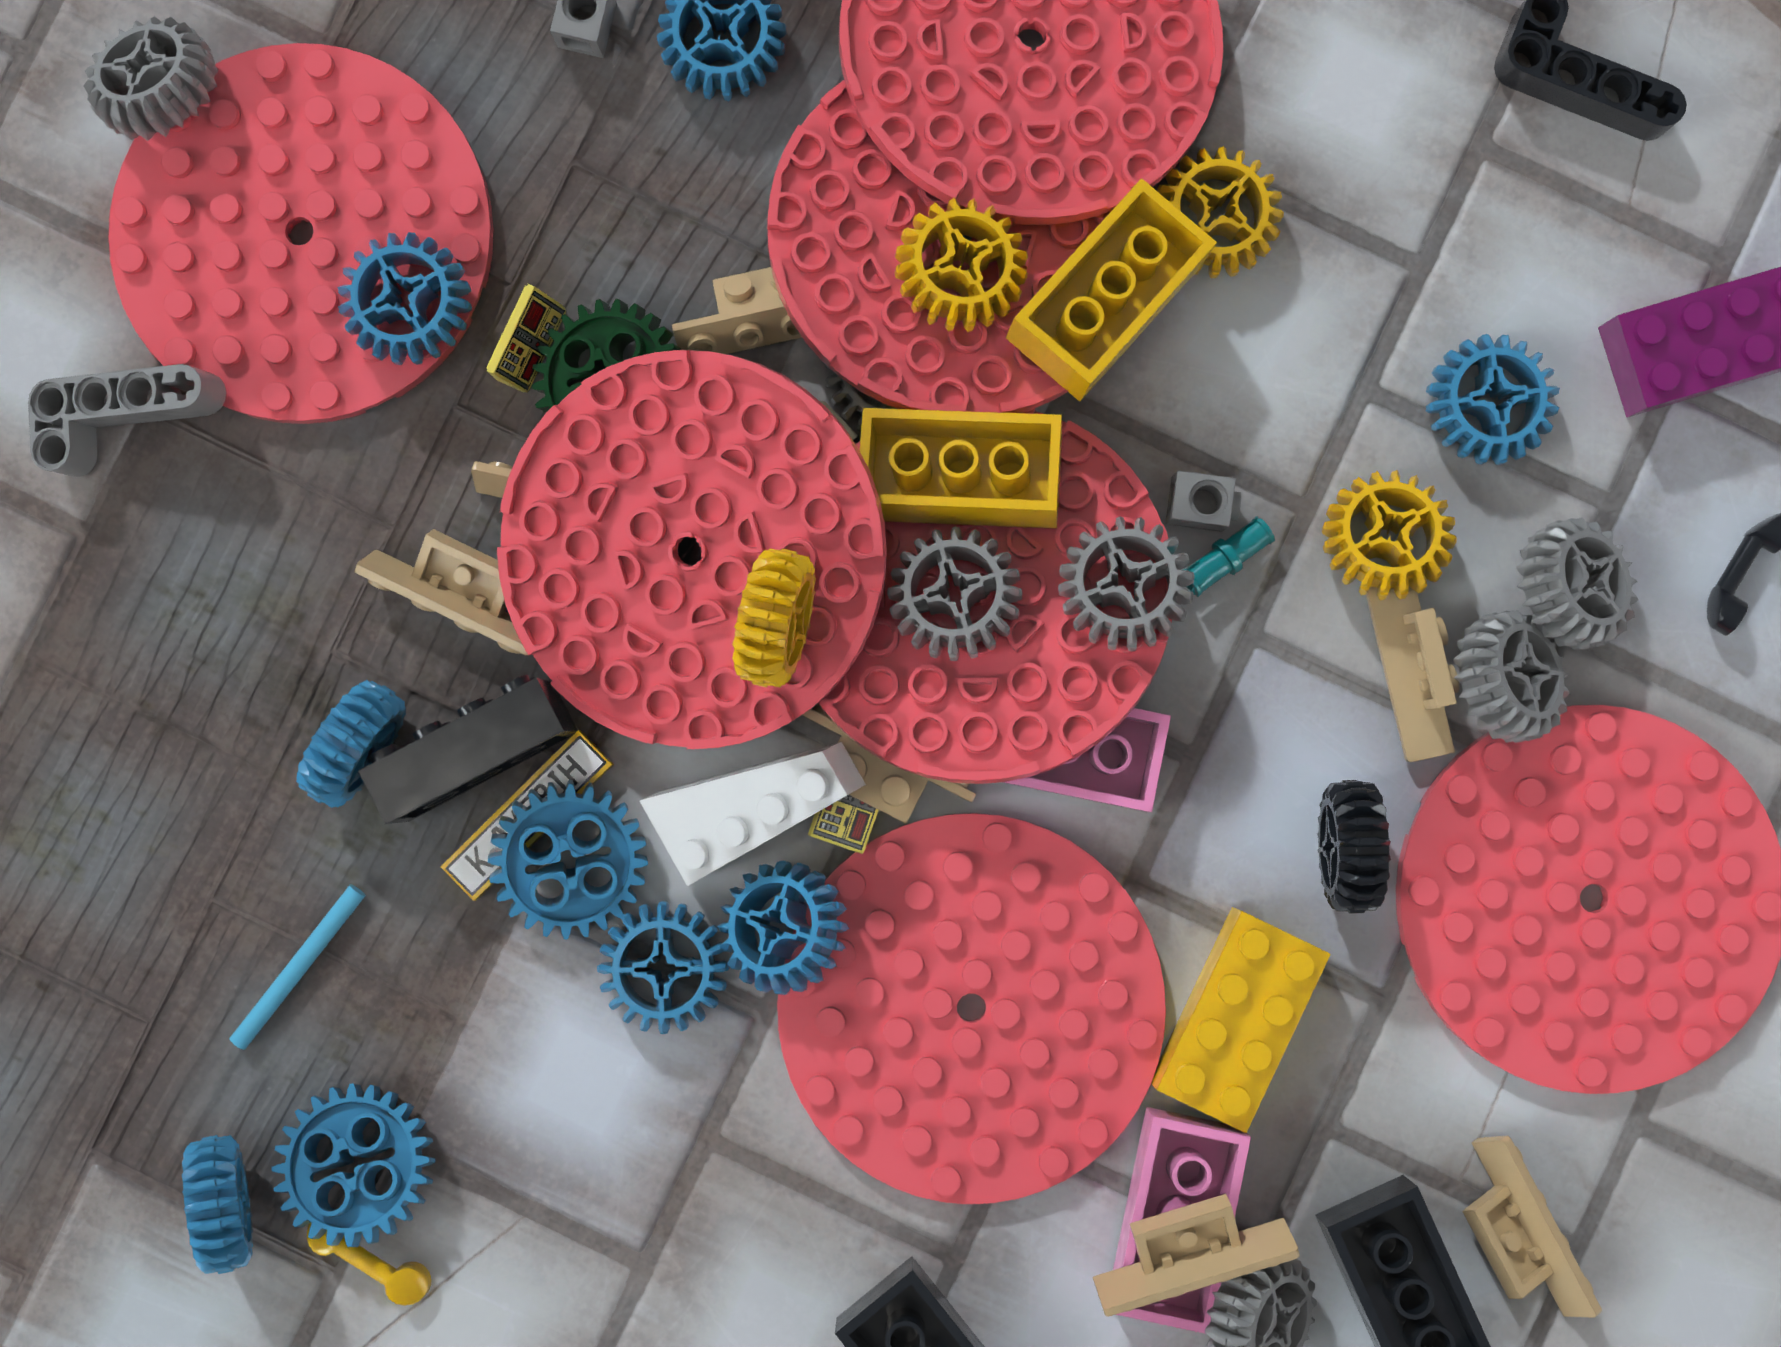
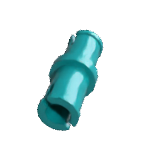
[1183,516,1275,597]

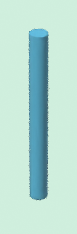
[229,884,366,1050]

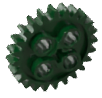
[532,299,682,412]

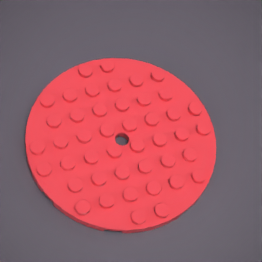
[839,0,1223,225]
[108,43,494,424]
[767,80,1111,413]
[497,350,887,749]
[818,408,1172,784]
[1396,705,1781,1094]
[777,813,1166,1204]

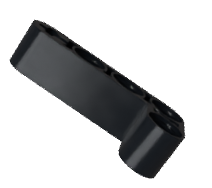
[1494,0,1687,141]

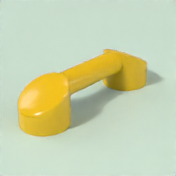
[307,1223,431,1306]

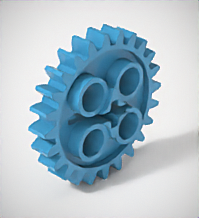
[488,780,648,940]
[272,1083,435,1247]

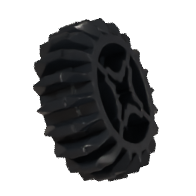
[1317,780,1391,914]

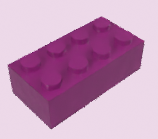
[1598,267,1781,418]

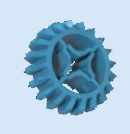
[657,0,786,102]
[337,232,472,365]
[1426,334,1560,465]
[296,680,406,808]
[717,861,849,995]
[597,901,730,1034]
[182,1135,253,1274]

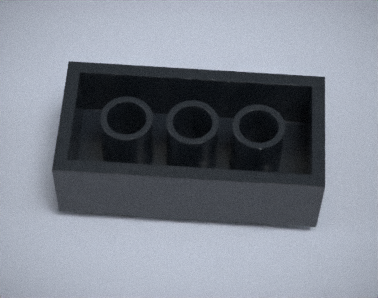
[358,675,578,824]
[1315,1175,1491,1347]
[835,1256,985,1347]

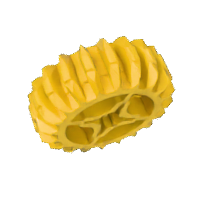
[1157,146,1284,279]
[895,197,1028,332]
[1322,470,1457,601]
[732,549,816,688]

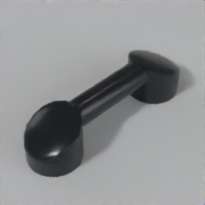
[1707,513,1781,636]

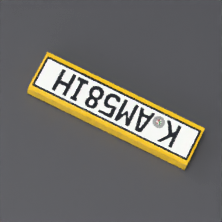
[440,730,614,901]

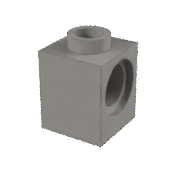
[550,0,617,58]
[1165,470,1241,532]

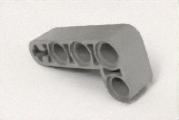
[28,364,226,477]

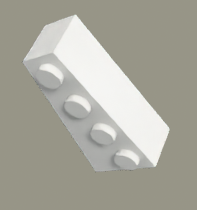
[639,742,866,886]

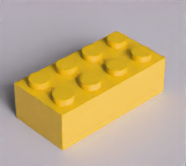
[1006,178,1217,402]
[860,408,1062,528]
[1151,907,1331,1133]

